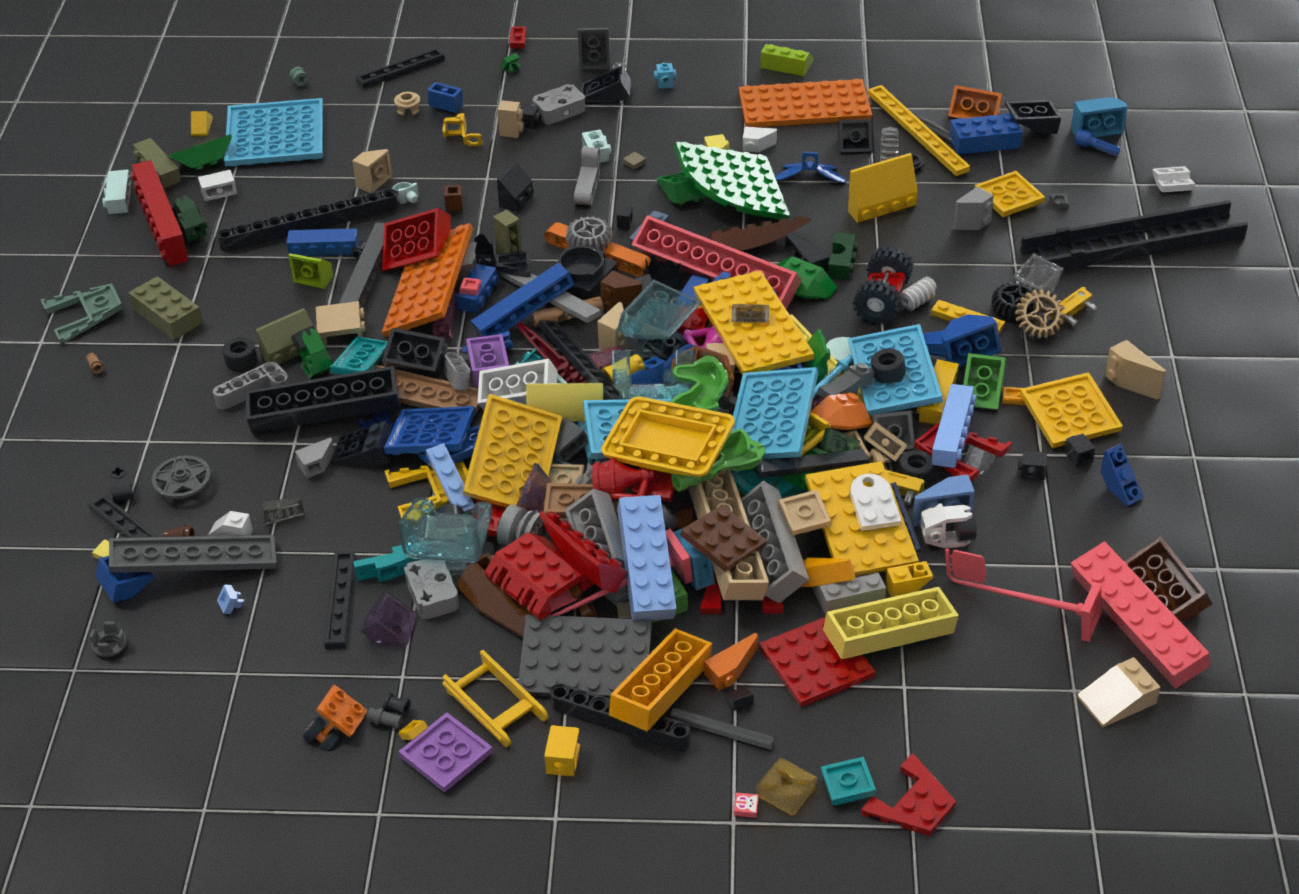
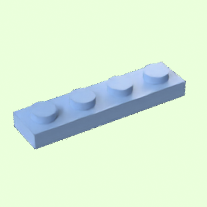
[426,443,475,512]

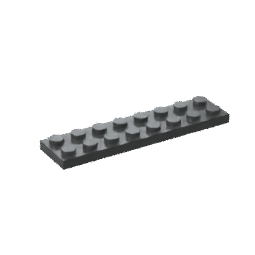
[109,535,277,573]

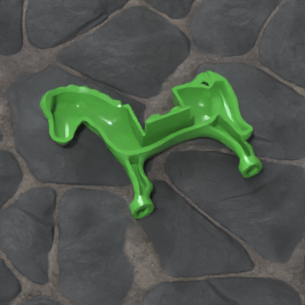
[619,355,766,491]

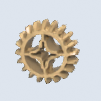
[1015,289,1065,338]

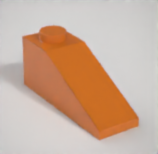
[704,633,758,691]

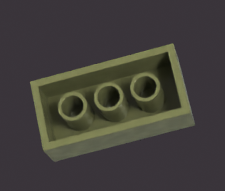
[128,276,203,340]

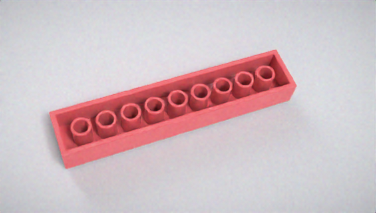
[631,215,801,310]

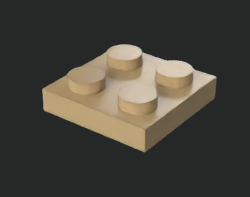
[779,490,831,536]

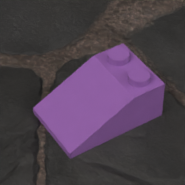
[466,334,509,388]

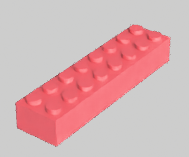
[1071,541,1211,689]

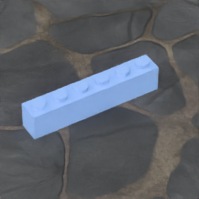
[932,384,977,468]

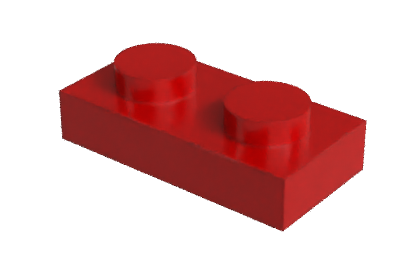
[509,26,527,49]

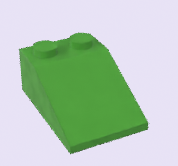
[963,353,1006,411]

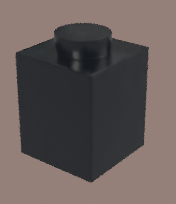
[520,104,541,129]
[1064,433,1095,467]

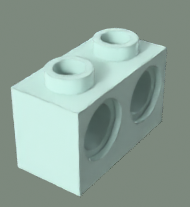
[582,130,612,163]

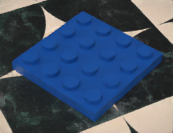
[384,406,476,455]

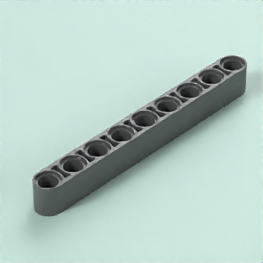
[339,222,384,308]

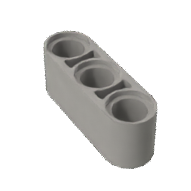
[444,352,470,390]

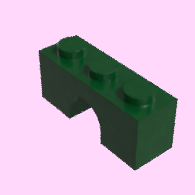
[828,232,858,280]

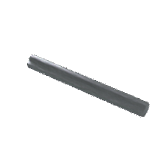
[670,708,774,749]

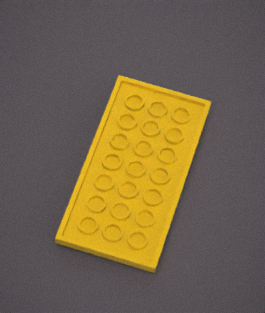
[693,271,814,375]

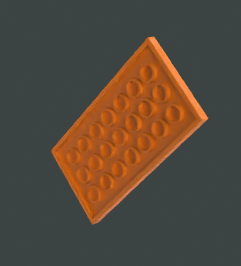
[739,79,872,127]
[382,223,473,337]

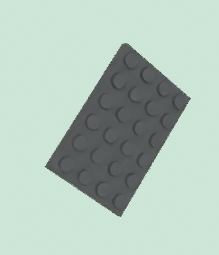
[518,615,652,699]

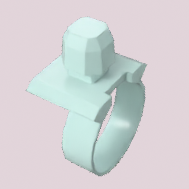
[392,182,419,204]

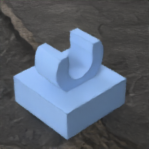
[217,585,244,614]

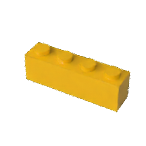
[917,359,959,425]

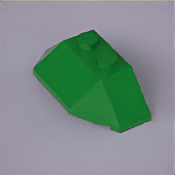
[167,134,232,170]
[776,256,837,300]

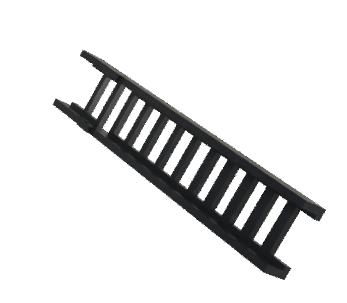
[1020,200,1248,276]

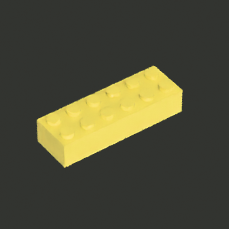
[823,587,959,659]

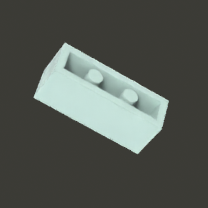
[103,170,131,214]

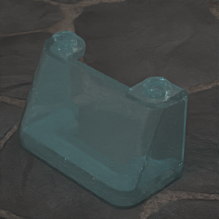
[398,498,492,563]

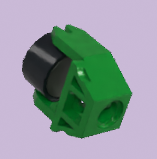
[291,326,332,380]

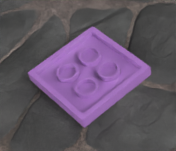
[398,712,493,793]

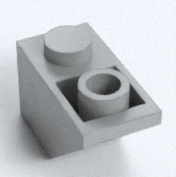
[295,437,334,478]

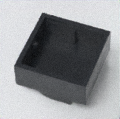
[555,245,618,300]

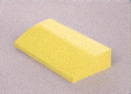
[526,383,603,421]

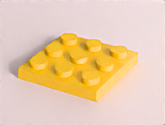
[974,171,1045,217]

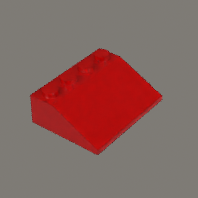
[382,208,451,272]

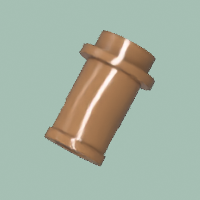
[86,353,104,374]

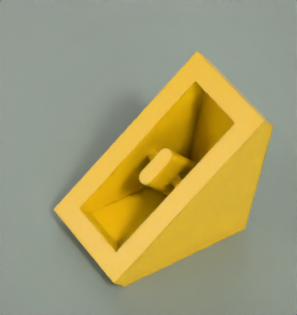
[191,111,213,136]

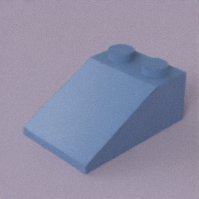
[912,475,975,527]

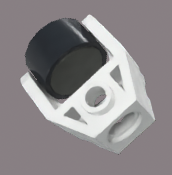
[921,503,977,548]

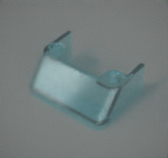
[612,350,694,400]

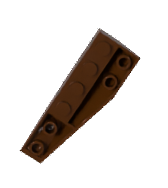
[705,215,811,251]
[455,552,533,638]

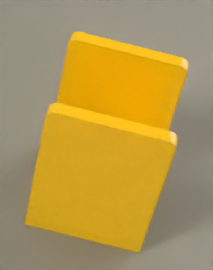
[544,725,580,777]

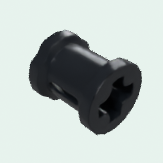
[383,693,411,718]

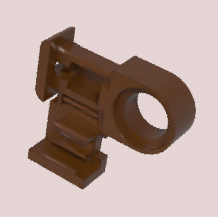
[569,583,598,618]

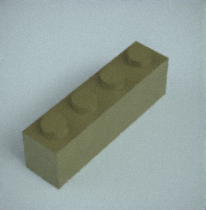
[133,138,181,188]

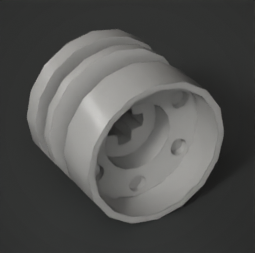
[497,504,546,546]

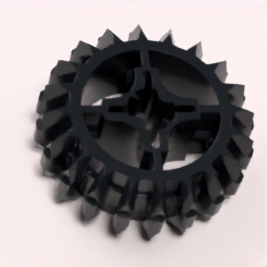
[991,282,1038,322]

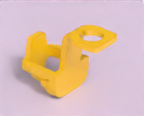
[443,113,483,147]

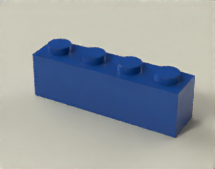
[287,228,359,256]

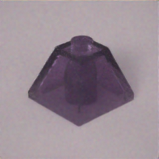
[360,591,418,646]

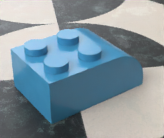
[1071,97,1128,137]

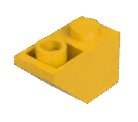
[886,561,933,597]

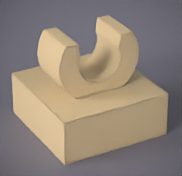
[870,449,890,470]

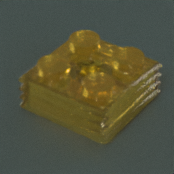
[756,758,817,815]

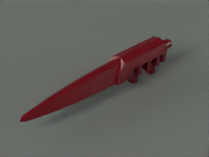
[516,322,587,383]

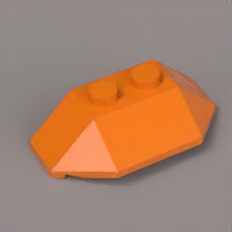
[811,393,873,430]

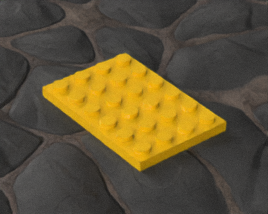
[462,394,562,513]
[805,461,919,576]

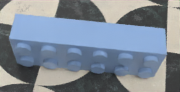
[617,495,676,621]

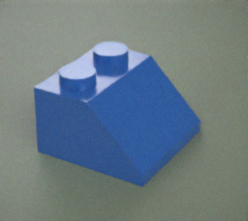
[95,556,154,602]

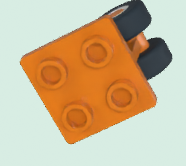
[302,685,367,751]

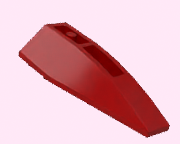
[539,511,628,593]

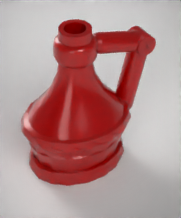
[592,458,656,501]

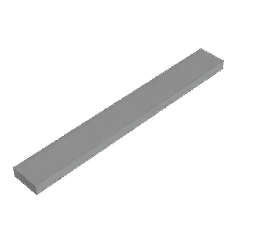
[499,271,601,323]

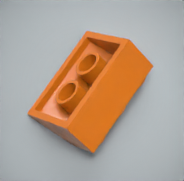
[948,85,1004,119]

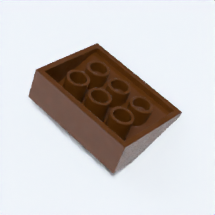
[1124,536,1213,621]

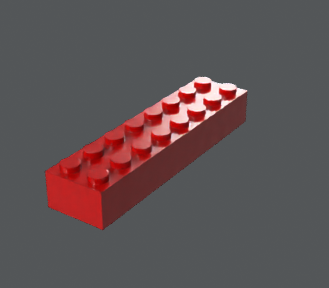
[130,160,188,267]

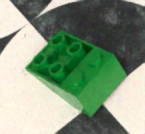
[801,329,831,385]

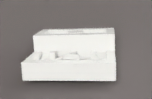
[1152,166,1195,192]

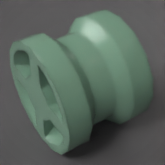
[290,67,309,86]

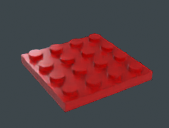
[759,617,875,708]

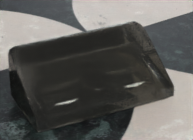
[732,304,770,323]

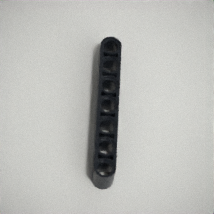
[550,683,690,751]

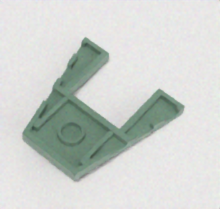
[40,284,123,345]

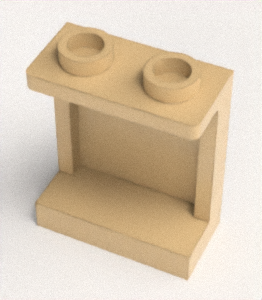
[316,301,366,345]

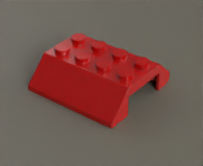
[485,532,595,620]

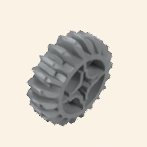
[880,127,899,162]
[566,216,613,251]

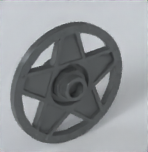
[152,455,211,499]

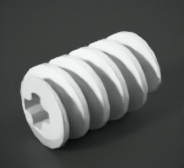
[899,277,937,311]

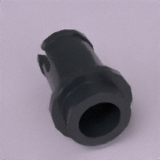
[352,240,367,259]

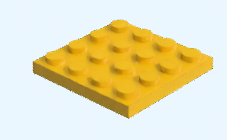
[1020,372,1123,448]

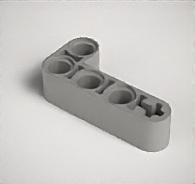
[574,147,600,206]
[213,362,289,410]

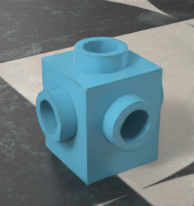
[654,63,676,89]

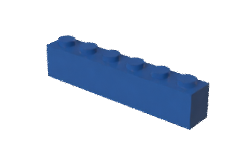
[471,263,574,337]

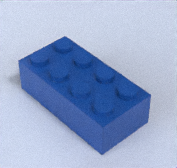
[949,113,1023,155]

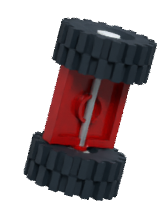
[853,245,914,325]

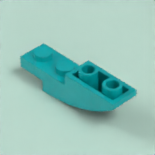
[353,539,434,582]

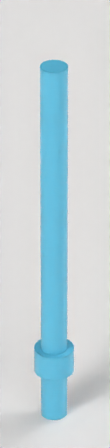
[813,355,853,398]

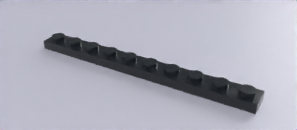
[538,320,627,400]

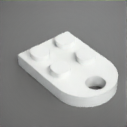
[850,474,901,531]

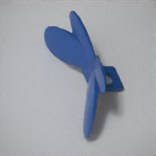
[775,152,846,183]
[628,344,695,399]

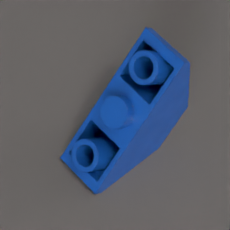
[1100,444,1144,506]

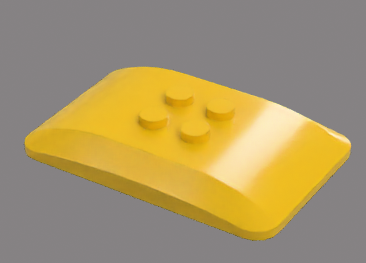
[601,396,735,477]

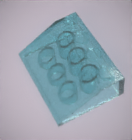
[617,279,701,339]

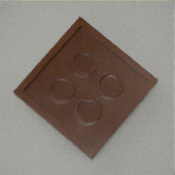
[680,505,767,572]

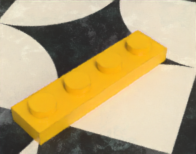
[931,300,1005,334]

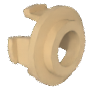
[394,92,420,116]

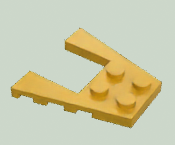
[385,461,468,524]

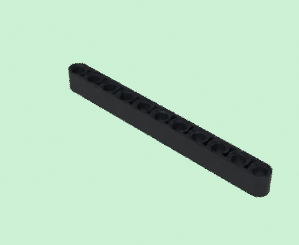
[217,189,398,251]

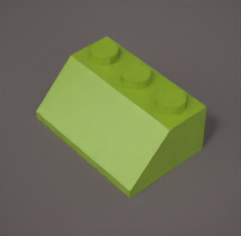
[760,44,814,76]

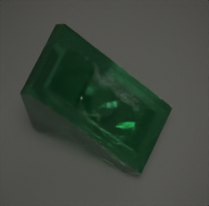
[820,428,860,453]

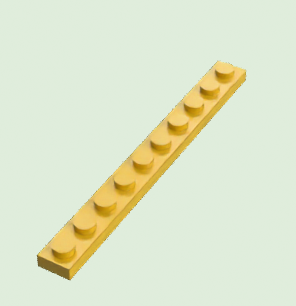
[868,85,970,176]

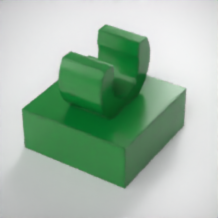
[500,53,520,73]

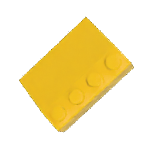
[848,153,918,223]

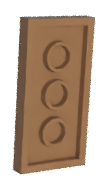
[544,483,627,519]

